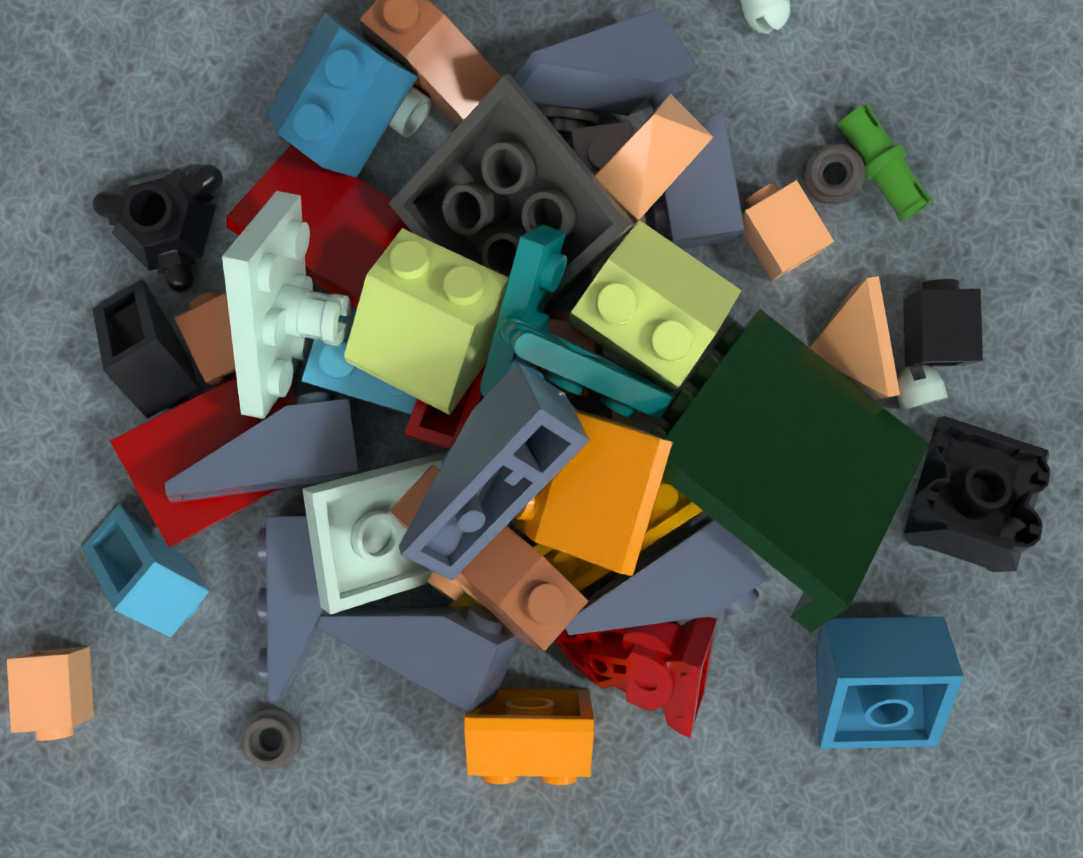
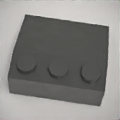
[388,74,634,314]

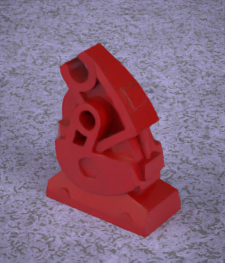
[554,617,717,738]

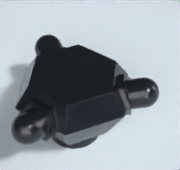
[93,164,223,292]

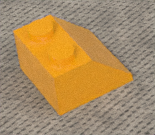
[514,409,673,576]
[464,688,594,785]

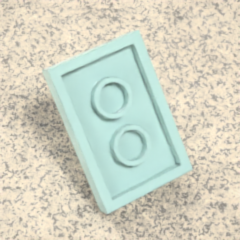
[222,191,351,419]
[302,451,448,615]

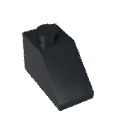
[92,279,199,419]

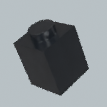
[903,279,983,367]

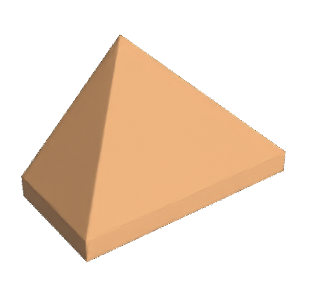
[595,94,713,224]
[810,276,900,400]

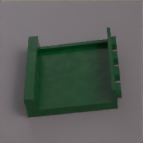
[650,309,929,633]

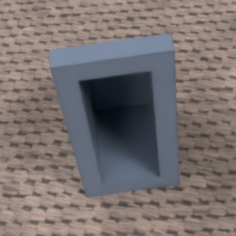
[650,112,744,250]

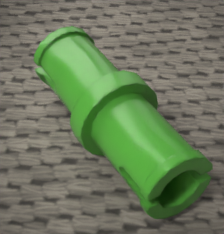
[837,103,934,222]

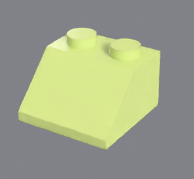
[568,220,742,393]
[344,228,509,415]

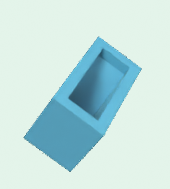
[81,503,210,638]

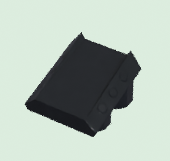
[903,416,1050,572]

